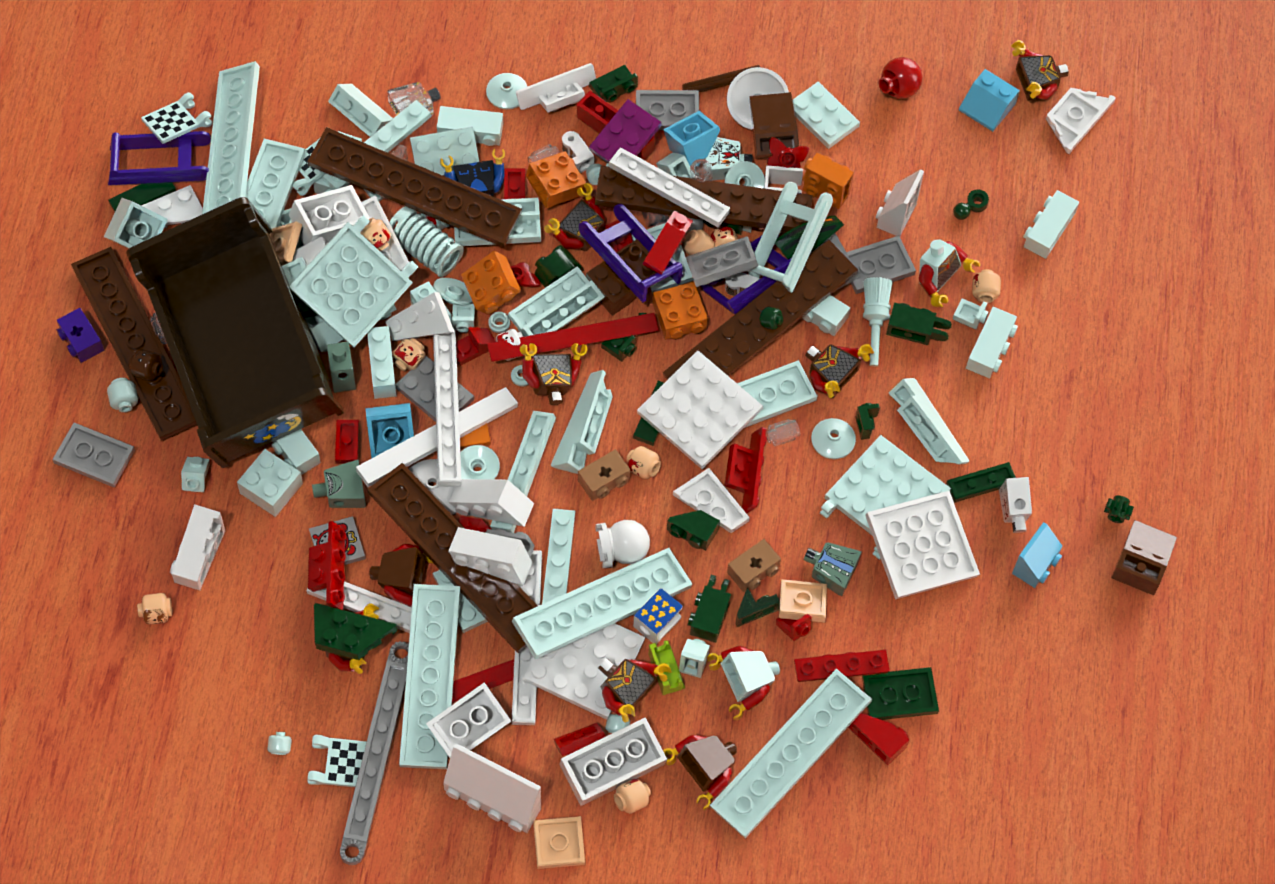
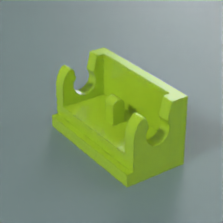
[648,641,685,695]

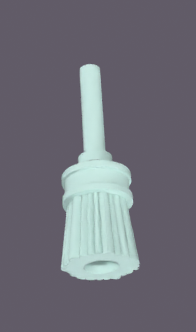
[863,277,892,367]

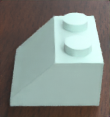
[104,198,168,249]

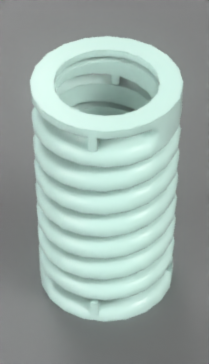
[389,206,464,277]

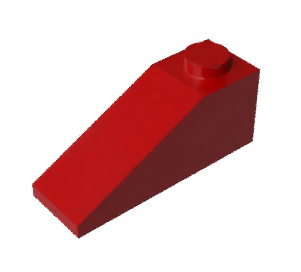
[642,211,693,275]
[848,713,910,766]

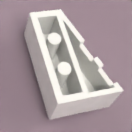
[449,479,534,527]
[170,504,225,590]
[449,527,532,586]

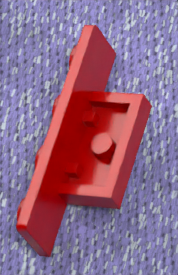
[724,427,767,514]
[308,521,346,610]
[794,649,890,682]

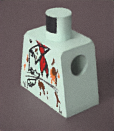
[705,137,753,181]

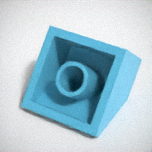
[959,69,1020,132]
[663,111,720,166]
[365,403,414,459]
[1012,522,1063,588]

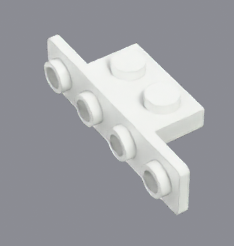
[516,63,596,112]

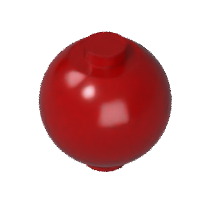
[878,57,923,99]

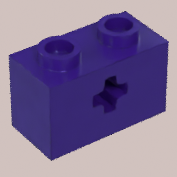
[56,308,104,363]

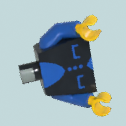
[439,149,505,197]

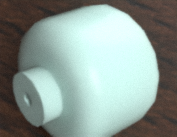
[586,163,602,185]
[605,714,630,733]
[267,732,292,755]

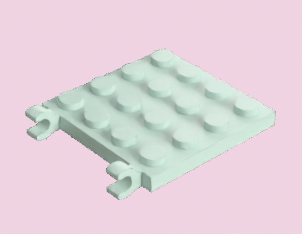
[289,215,418,347]
[820,435,951,560]

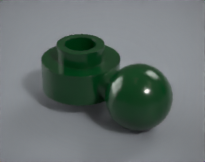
[953,189,989,220]

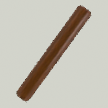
[682,65,761,92]

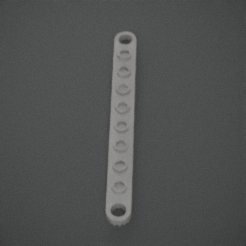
[340,641,409,865]

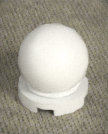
[595,520,650,568]

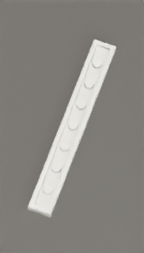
[433,329,462,486]
[356,387,518,487]
[512,550,542,725]

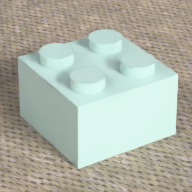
[237,449,303,517]

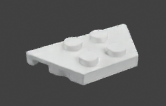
[1046,88,1116,154]

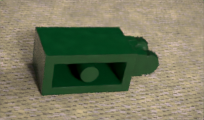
[886,302,952,345]
[687,575,731,643]

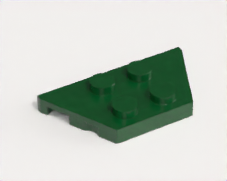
[314,603,398,660]

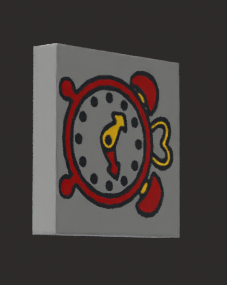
[309,516,366,565]

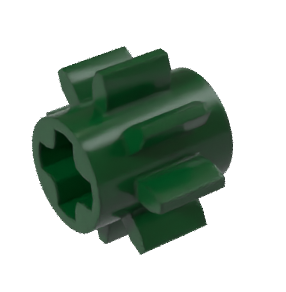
[1104,495,1134,523]

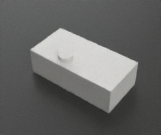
[559,717,667,806]

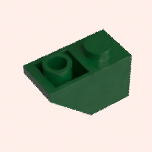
[666,510,720,551]

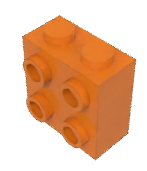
[526,151,586,208]
[802,153,854,209]
[461,251,521,315]
[652,282,708,340]

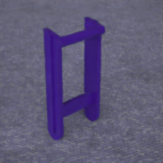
[108,131,211,185]
[579,204,683,303]
[700,235,792,314]

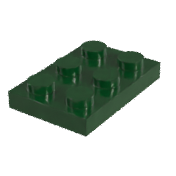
[862,667,939,720]

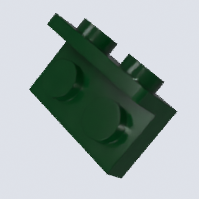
[589,65,638,102]

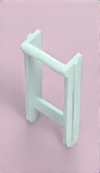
[748,182,833,293]

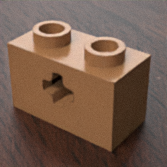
[578,449,630,501]
[727,539,781,592]

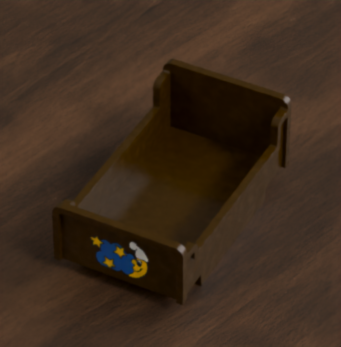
[126,197,344,468]

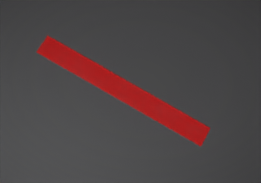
[487,313,659,362]
[452,659,514,703]

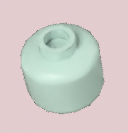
[107,378,138,412]

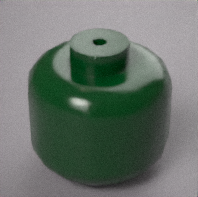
[759,306,783,330]

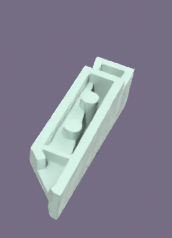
[551,370,613,474]
[889,378,969,464]

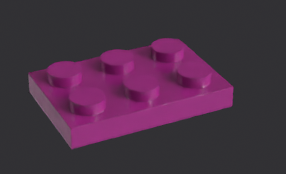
[589,99,662,163]

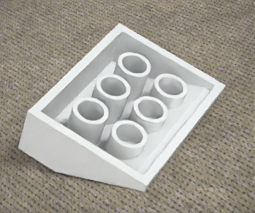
[443,743,541,833]

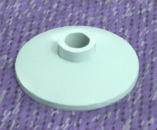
[486,73,527,109]
[725,161,765,188]
[433,278,473,305]
[811,418,856,459]
[460,445,500,479]

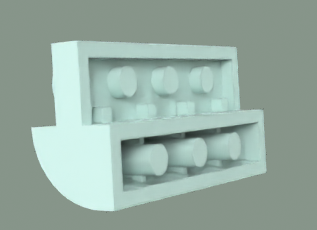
[454,198,541,246]
[508,266,605,337]

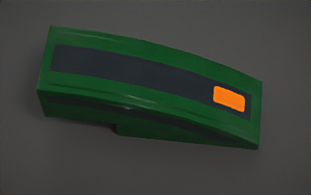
[775,215,844,260]

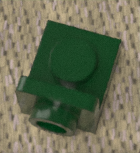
[601,335,636,362]
[855,403,880,440]

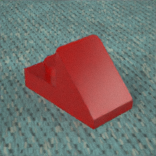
[456,327,496,366]

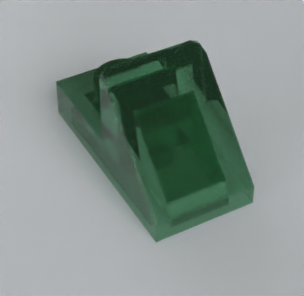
[735,588,780,627]

